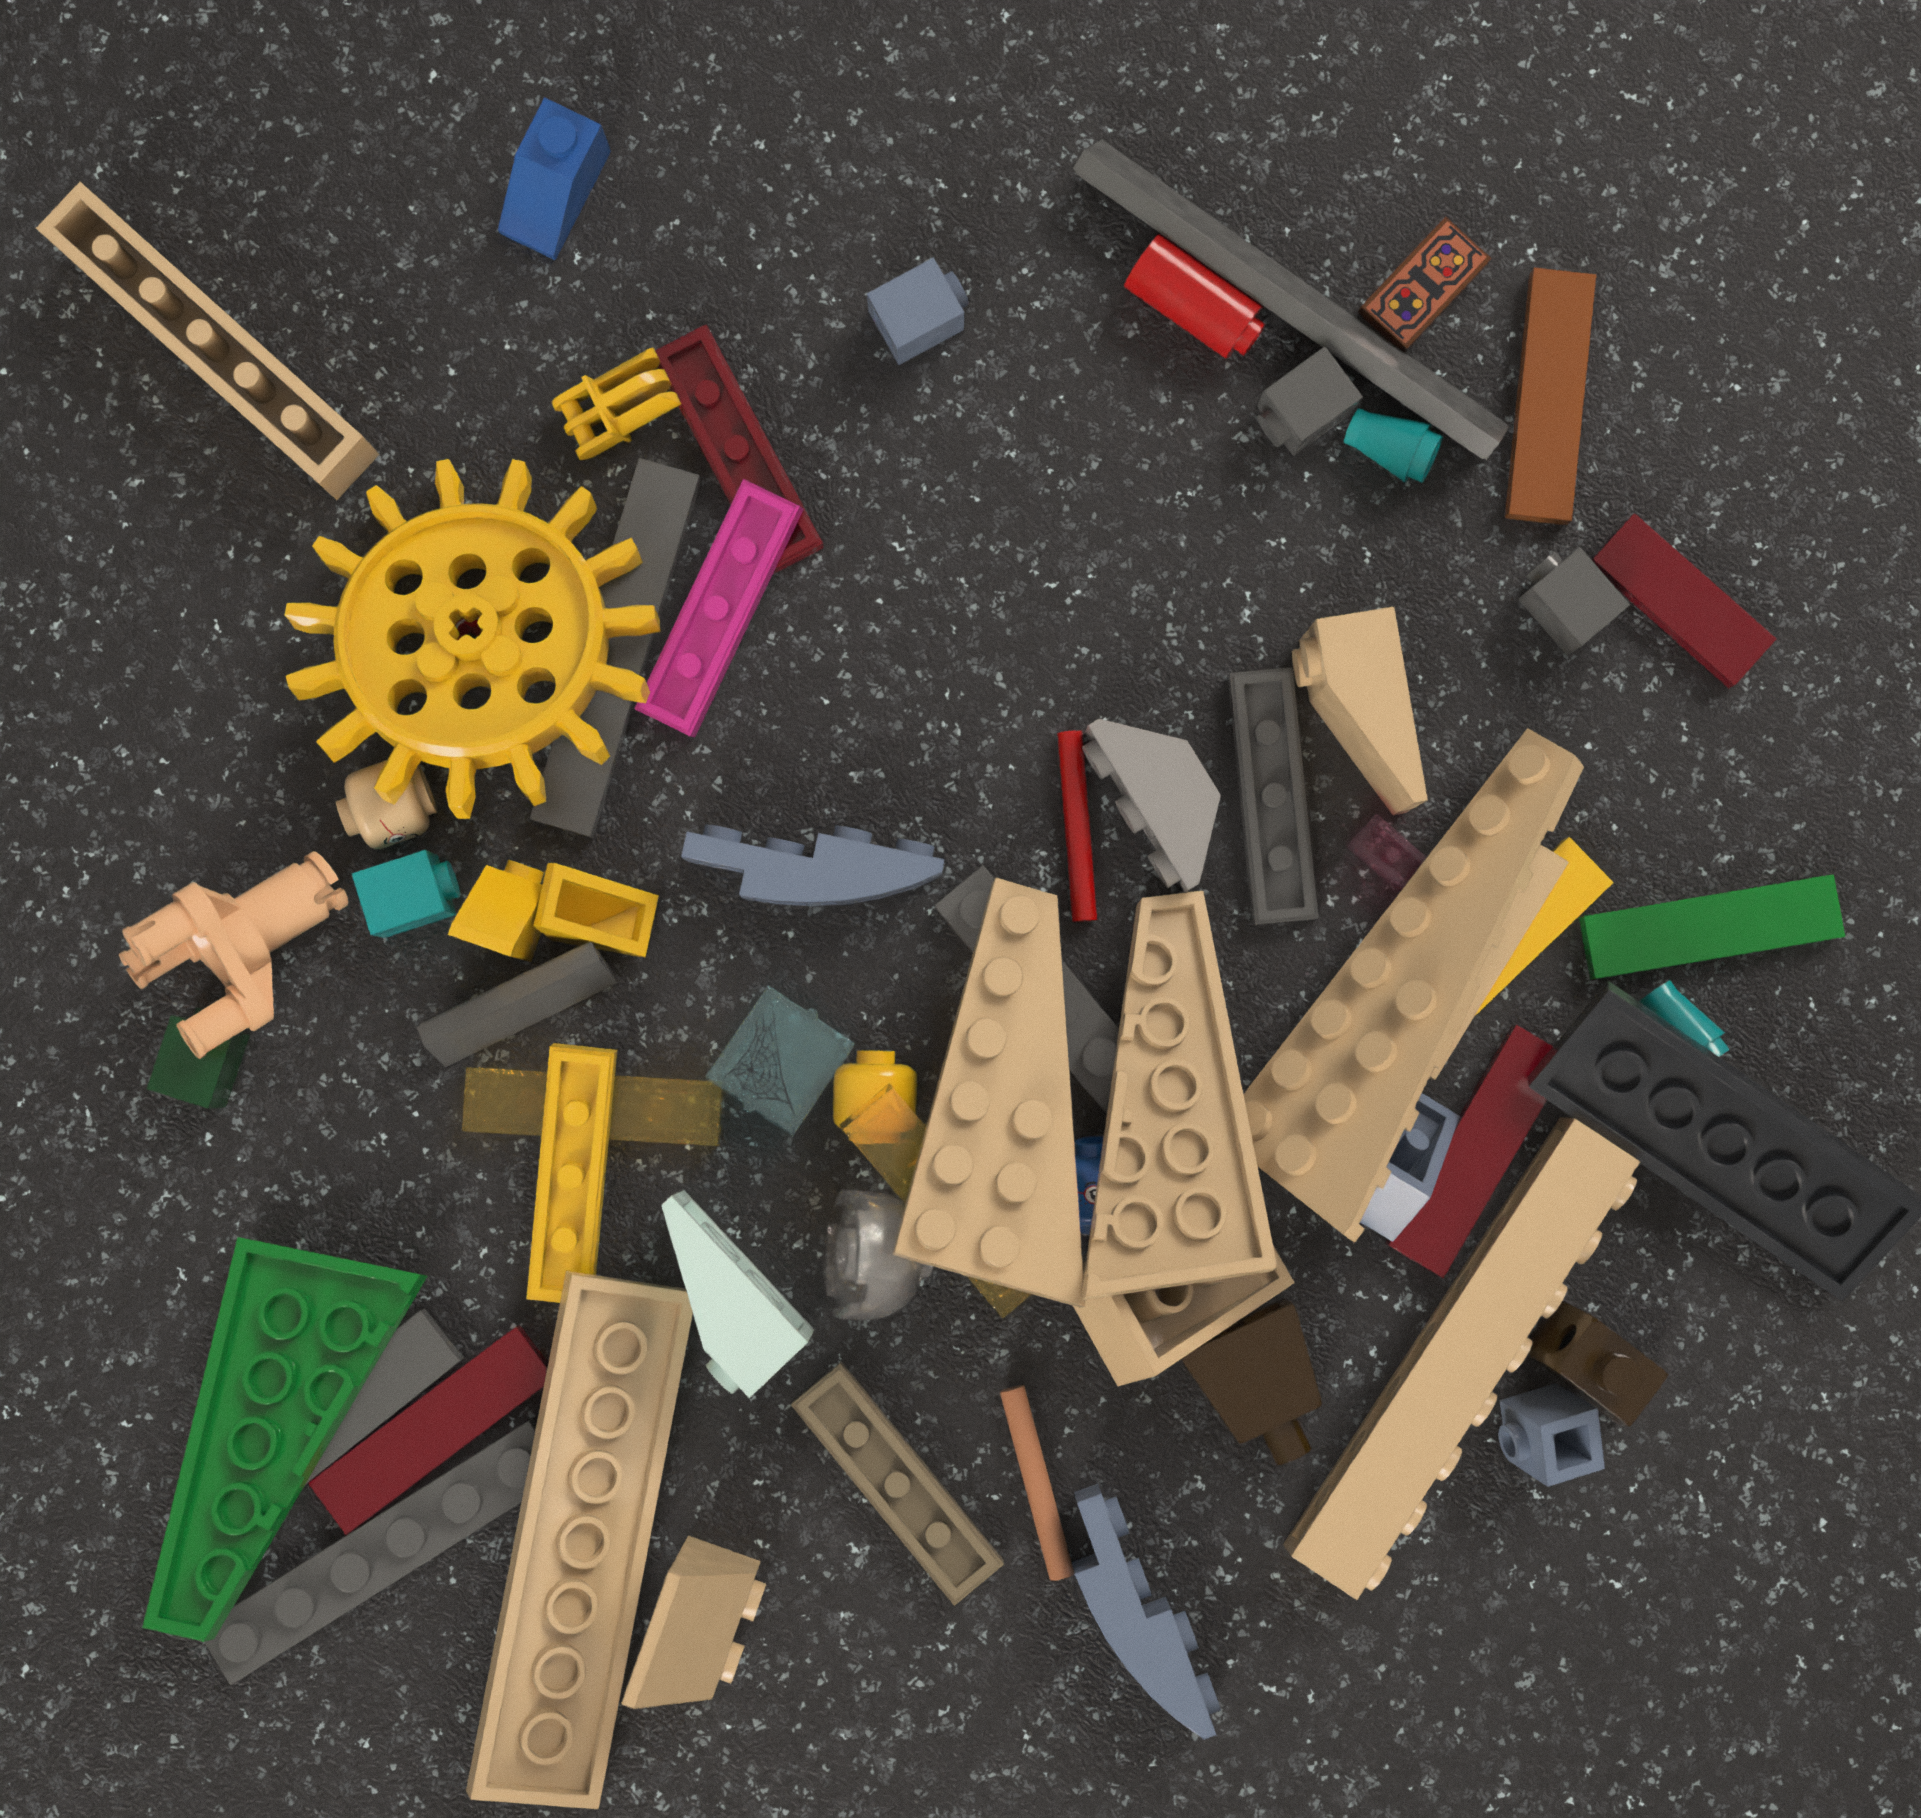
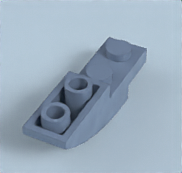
[681,824,945,906]
[1072,1484,1221,1739]

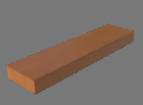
[1505,267,1596,525]

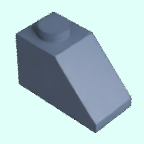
[1360,1093,1460,1242]

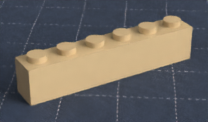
[36,182,380,500]

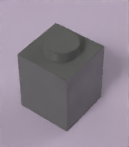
[1256,347,1363,456]
[1518,547,1630,656]

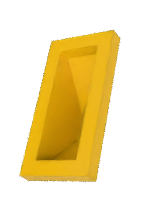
[534,863,659,957]

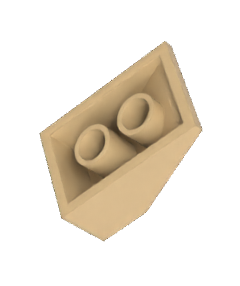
[1292,607,1428,815]
[1073,1245,1294,1386]
[622,1536,766,1709]

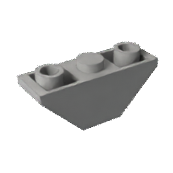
[1082,719,1221,893]

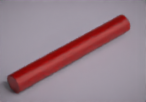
[1057,731,1097,922]

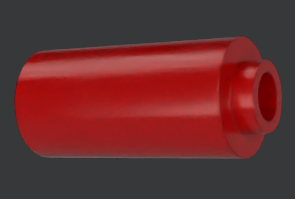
[1124,234,1266,359]

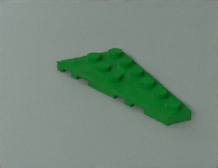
[142,1237,428,1642]

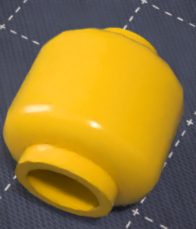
[833,1050,917,1142]

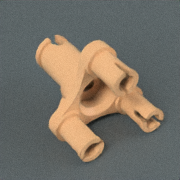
[119,851,349,1059]

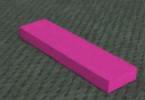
[634,479,804,738]

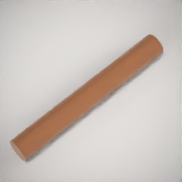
[1000,1385,1074,1581]

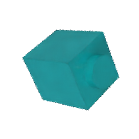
[352,850,460,938]

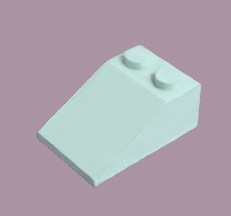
[661,1190,814,1398]

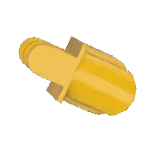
[552,348,681,460]

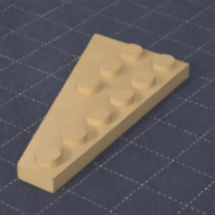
[891,878,1085,1308]
[1081,891,1277,1300]

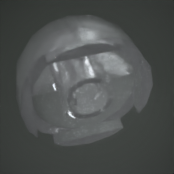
[824,1189,933,1320]

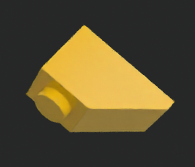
[448,860,544,962]

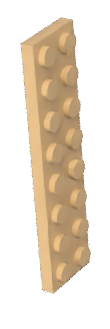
[466,1271,693,1809]

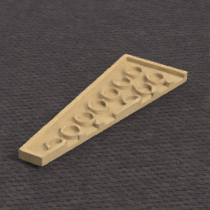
[1243,728,1584,1243]

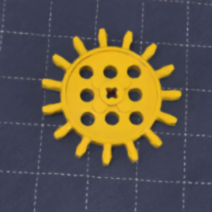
[285,459,660,819]

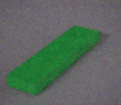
[1579,874,1845,980]

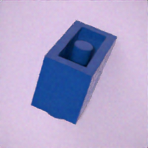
[498,97,611,261]

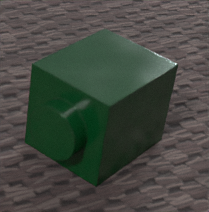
[147,1007,250,1109]

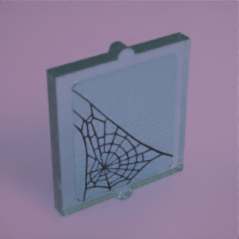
[705,985,855,1137]

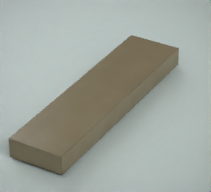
[791,1361,1004,1606]

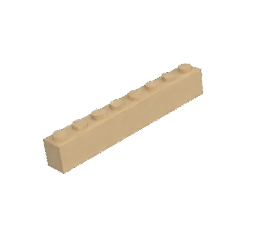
[1283,1117,1640,1600]

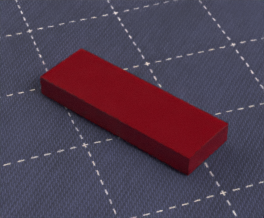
[1591,513,1776,688]

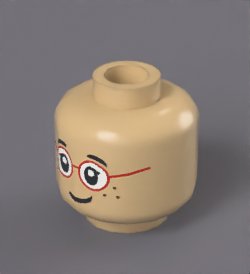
[336,760,437,850]

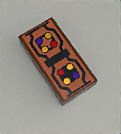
[1358,216,1492,352]

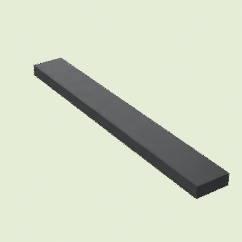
[1073,140,1509,460]

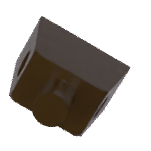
[1181,1298,1322,1465]
[1528,1300,1669,1427]

